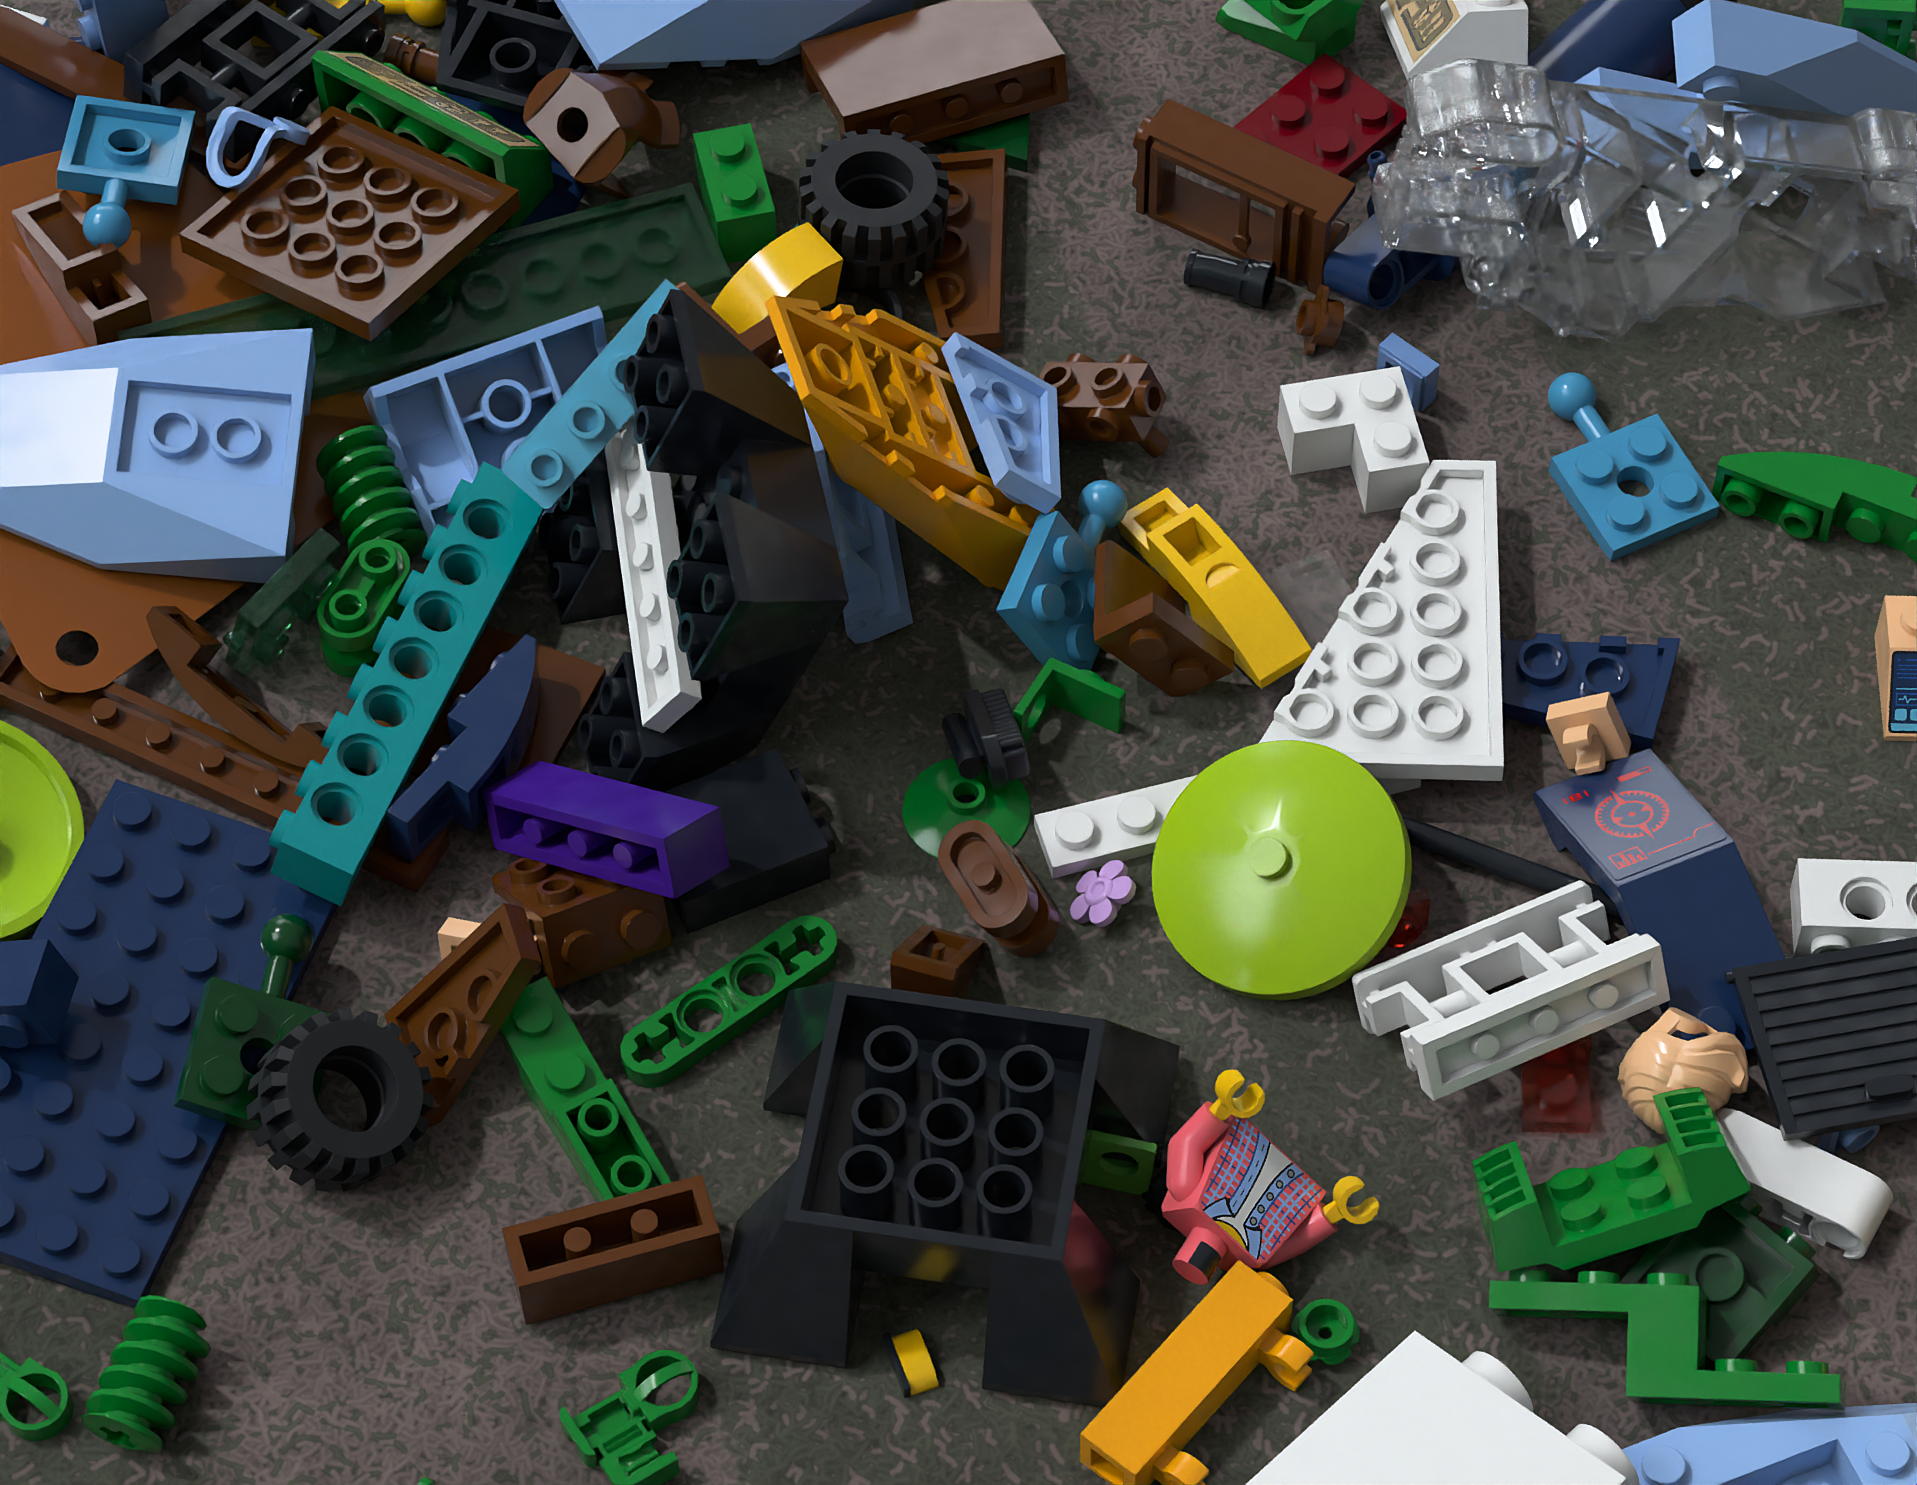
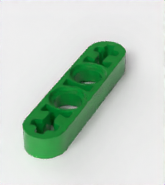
[620,915,838,1088]

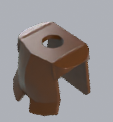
[523,68,680,202]

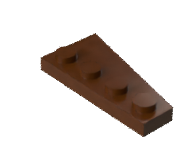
[922,148,1009,349]

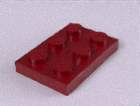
[1233,53,1411,179]

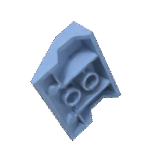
[363,306,607,542]

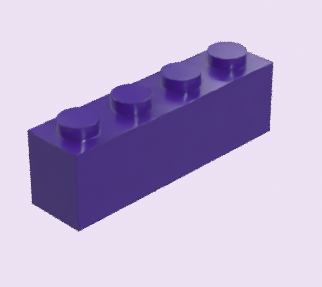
[483,760,730,899]

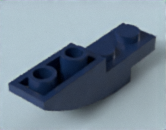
[386,634,540,862]

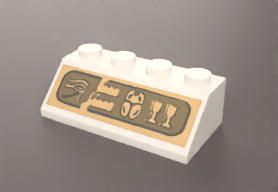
[1380,0,1528,84]

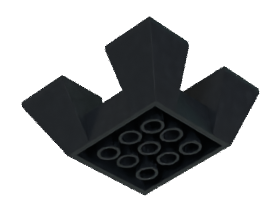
[538,289,849,792]
[710,981,1180,1407]

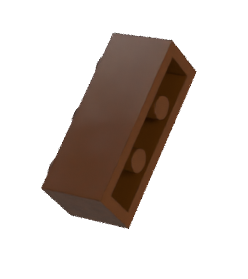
[502,1174,724,1325]

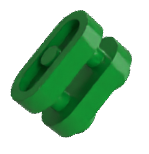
[317,539,411,678]

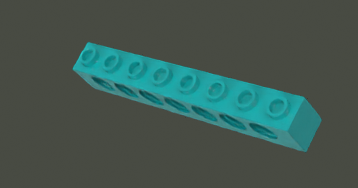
[268,462,545,906]

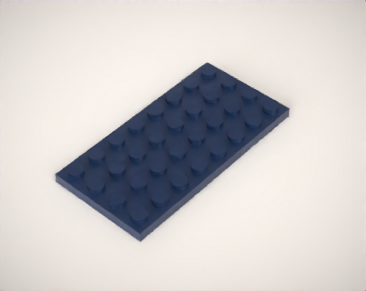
[0,779,338,1308]

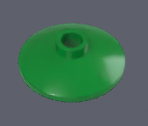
[902,758,1031,859]

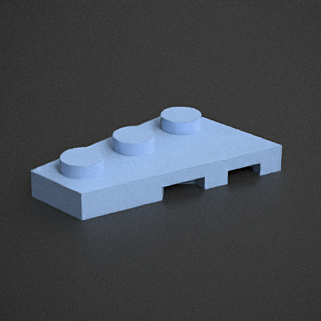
[941,332,1061,515]

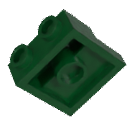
[1619,1193,1820,1364]

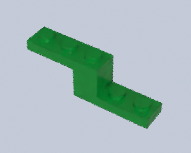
[1489,1269,1846,1410]

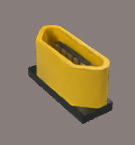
[883,1329,939,1398]

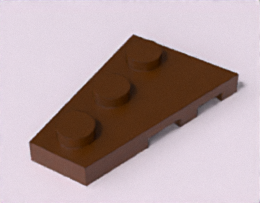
[384,903,542,1127]

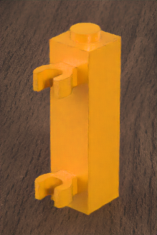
[1080,1260,1314,1485]

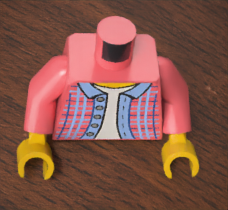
[1161,1070,1379,1285]

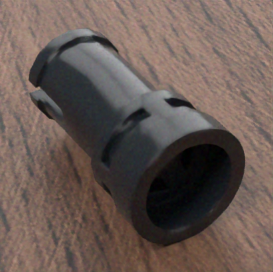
[1184,248,1277,309]

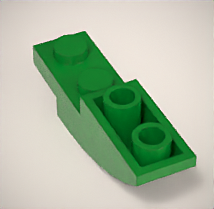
[1712,451,1917,563]
[498,976,671,1202]

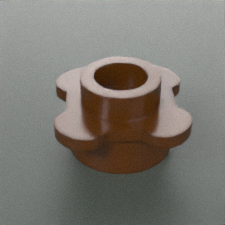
[1296,284,1344,356]

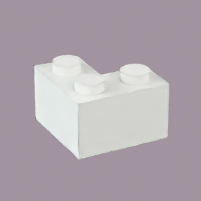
[1277,366,1430,513]

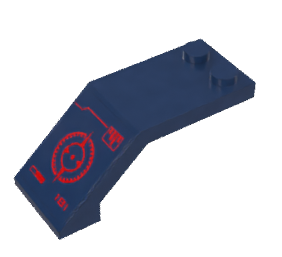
[1532,748,1785,1052]

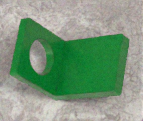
[1014,657,1126,744]

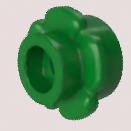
[1292,1299,1360,1365]

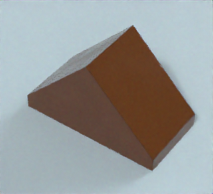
[890,924,985,999]

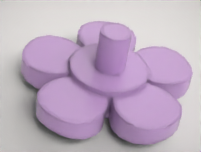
[1070,860,1136,928]

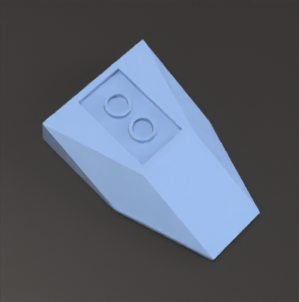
[0,328,316,585]

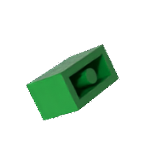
[693,123,777,265]

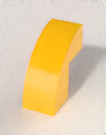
[711,222,843,334]

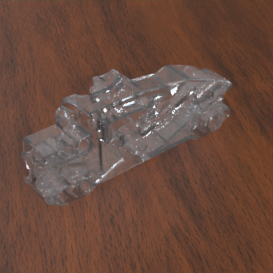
[1370,58,1917,343]

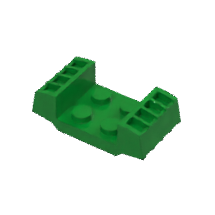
[1472,1087,1751,1272]

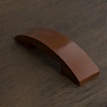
[146,606,359,772]

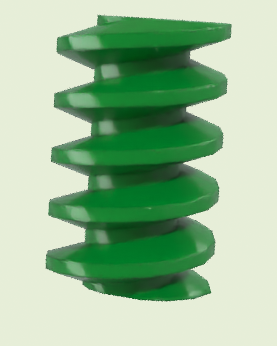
[316,425,427,558]
[81,1295,211,1454]

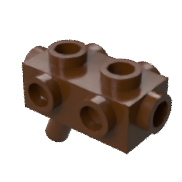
[1038,353,1170,458]

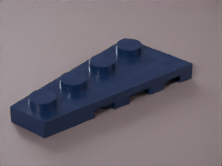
[1500,632,1681,751]

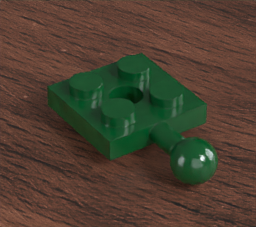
[173,913,330,1132]

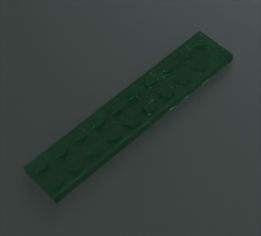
[117,182,732,401]

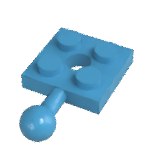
[57,95,195,248]
[1548,372,1720,561]
[996,480,1127,671]

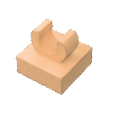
[1546,692,1631,776]

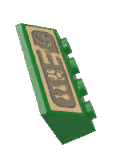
[311,50,554,233]

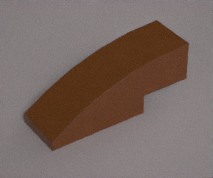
[11,190,155,347]

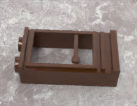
[1132,99,1356,295]

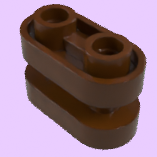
[938,820,1059,957]

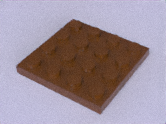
[179,106,520,341]

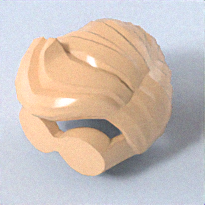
[1617,1007,1749,1135]

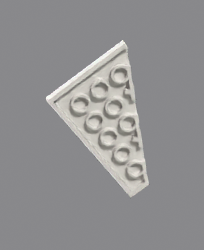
[1259,460,1504,781]

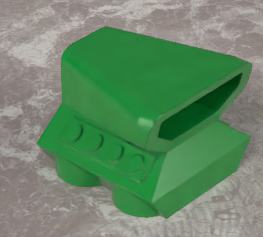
[1215,0,1365,66]

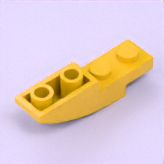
[1118,487,1312,689]

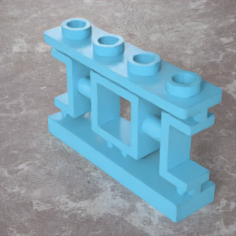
[502,279,679,509]

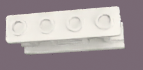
[1352,880,1670,1101]

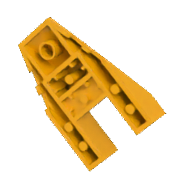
[765,295,1055,591]

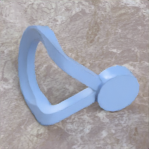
[206,106,311,189]

